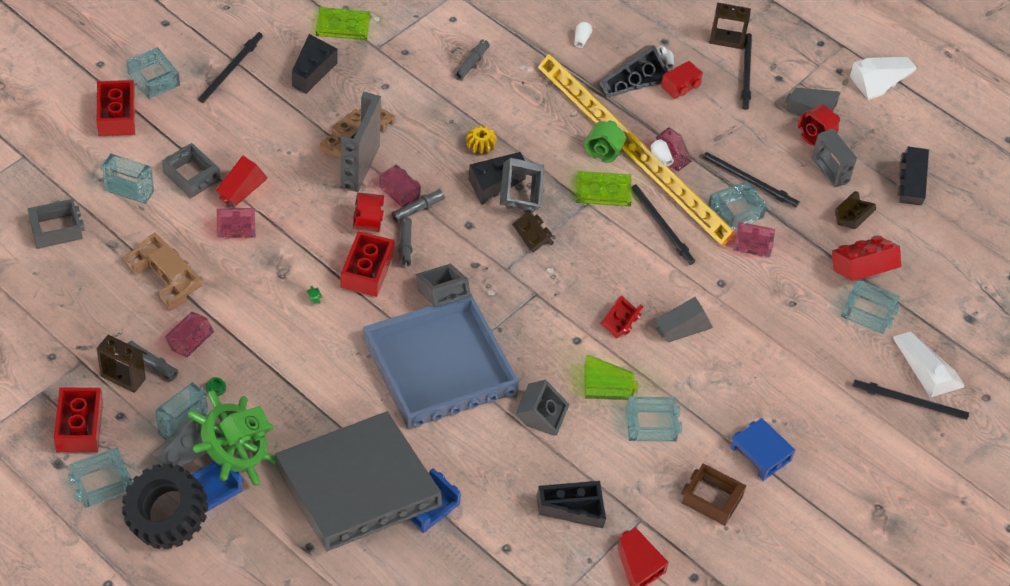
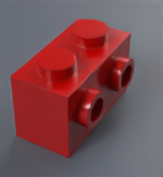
[661,61,703,99]

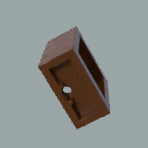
[681,463,747,526]

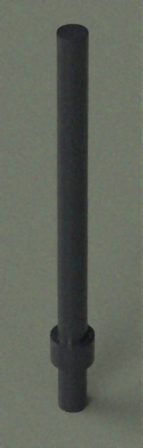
[198,32,263,103]
[741,33,752,110]
[703,152,800,208]
[631,184,696,265]
[852,379,969,420]

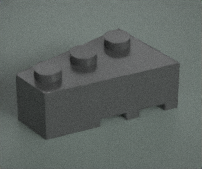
[152,412,222,467]

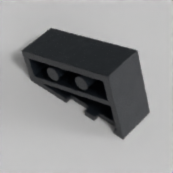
[292,34,338,94]
[898,146,929,206]
[468,152,526,205]
[536,481,606,528]

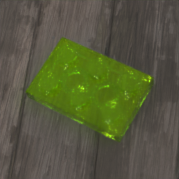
[316,7,371,40]
[576,171,632,207]

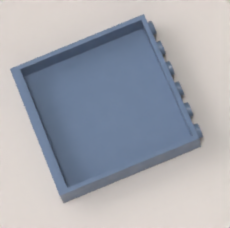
[363,293,519,429]

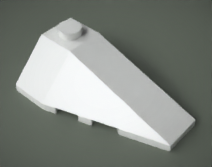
[850,57,917,100]
[893,331,965,398]

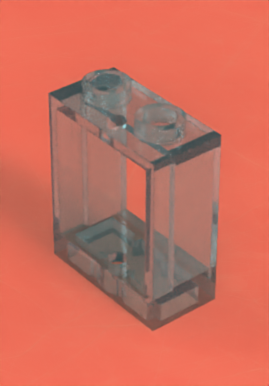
[126,47,180,99]
[101,153,154,204]
[708,181,767,229]
[841,280,901,334]
[155,382,208,440]
[626,397,682,442]
[68,447,132,508]

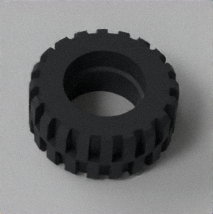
[122,463,208,549]

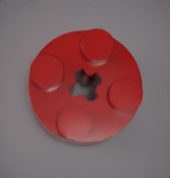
[797,104,840,146]
[353,193,384,232]

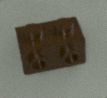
[835,191,876,229]
[512,210,554,253]

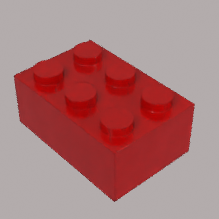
[96,80,136,136]
[341,231,394,297]
[832,236,902,281]
[53,387,103,453]

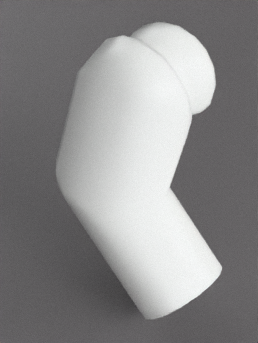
[657,46,674,69]

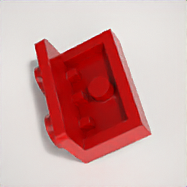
[599,295,643,339]

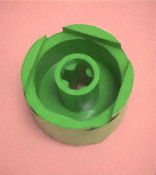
[584,120,627,163]

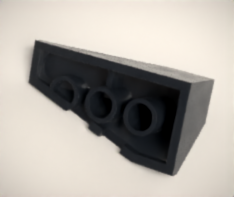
[598,45,669,97]

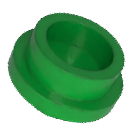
[306,285,323,304]
[206,377,226,396]

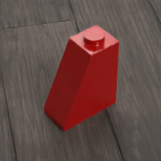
[216,155,268,206]
[617,527,669,586]

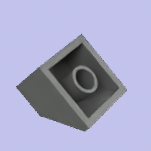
[515,379,570,436]

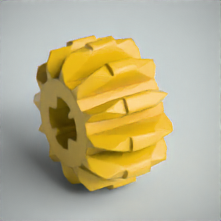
[466,125,497,156]

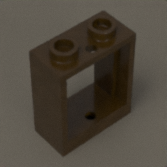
[709,2,751,50]
[96,334,146,393]

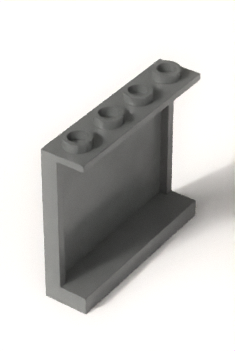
[341,92,381,192]

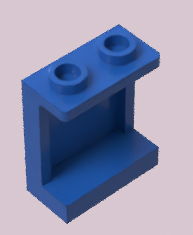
[730,418,795,481]
[192,461,243,513]
[409,468,461,533]

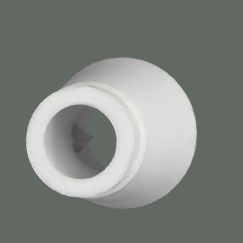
[574,22,592,48]
[651,140,674,167]

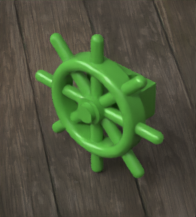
[188,390,276,486]

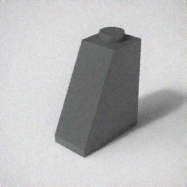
[785,87,840,116]
[656,296,713,342]

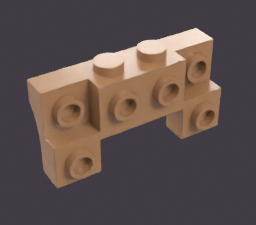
[320,108,395,159]
[124,232,202,310]

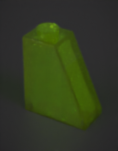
[584,355,638,400]

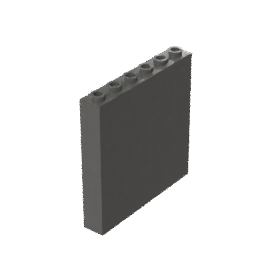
[275,411,442,552]

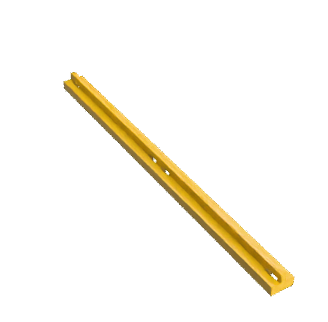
[538,54,736,246]

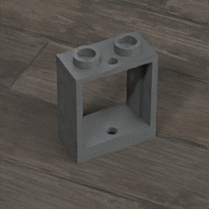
[812,129,857,187]
[162,143,220,198]
[499,158,544,213]
[27,199,85,249]
[416,263,471,307]

